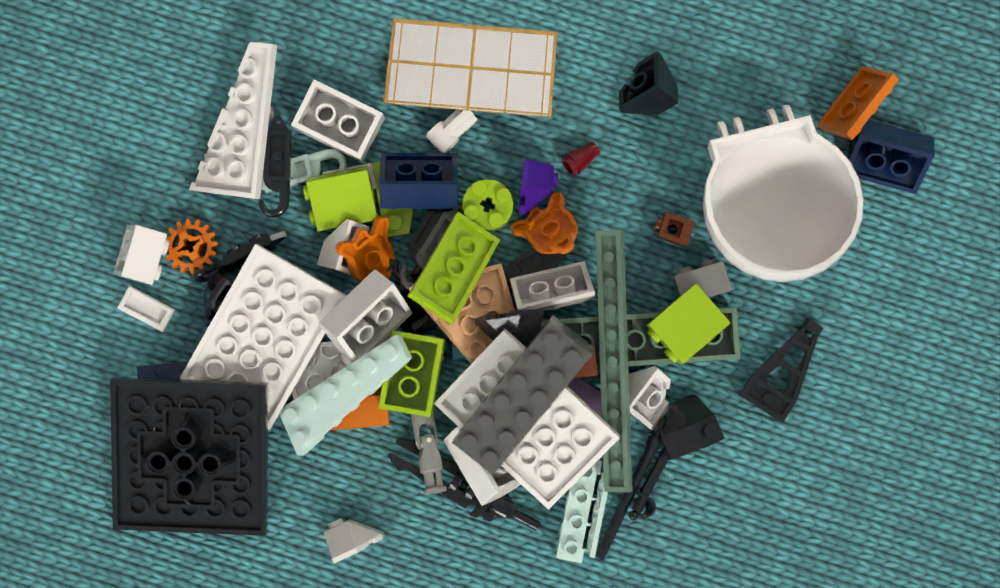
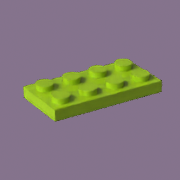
[408,212,500,324]

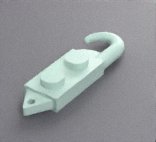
[261,149,347,194]

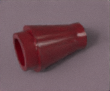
[561,141,600,176]

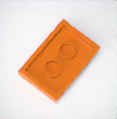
[817,66,899,140]

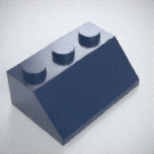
[847,120,935,194]
[379,153,458,209]

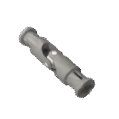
[411,413,447,495]

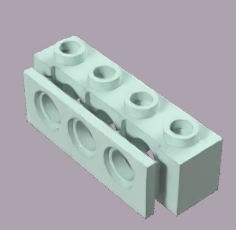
[555,459,608,563]

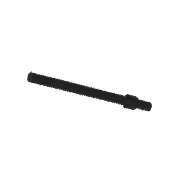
[595,417,667,560]

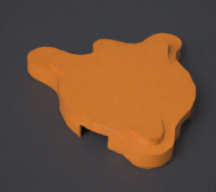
[510,192,578,254]
[335,216,395,282]

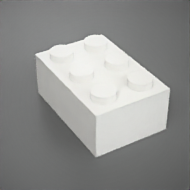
[291,80,385,163]
[113,225,169,285]
[319,270,412,363]

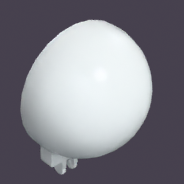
[703,105,863,282]

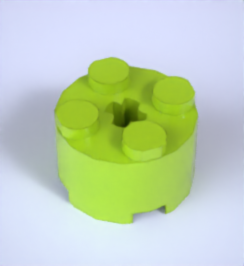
[462,179,513,233]

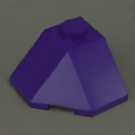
[518,159,558,216]

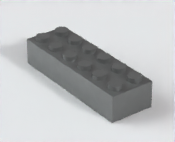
[452,315,594,475]

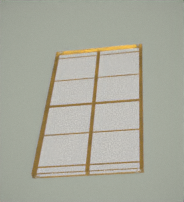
[383,18,558,117]

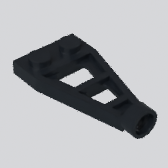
[739,318,824,423]

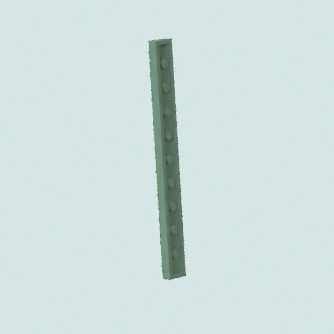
[596,230,632,492]

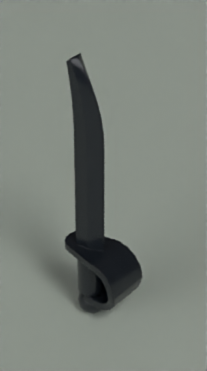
[628,447,668,521]

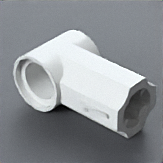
[426,110,478,153]

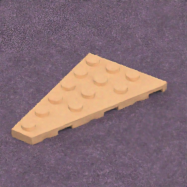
[409,264,515,363]

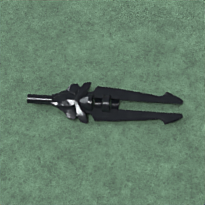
[388,439,541,531]

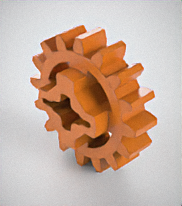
[165,219,220,274]

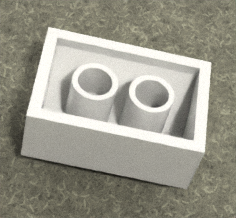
[510,261,595,311]
[443,426,521,506]

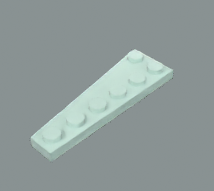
[279,335,412,456]

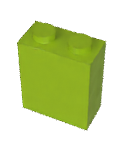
[303,165,378,232]
[647,284,730,364]

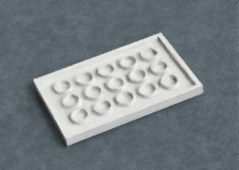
[179,244,347,430]
[434,329,620,510]

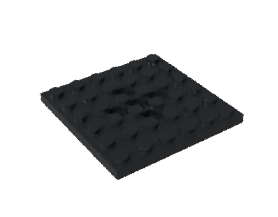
[110,377,268,536]

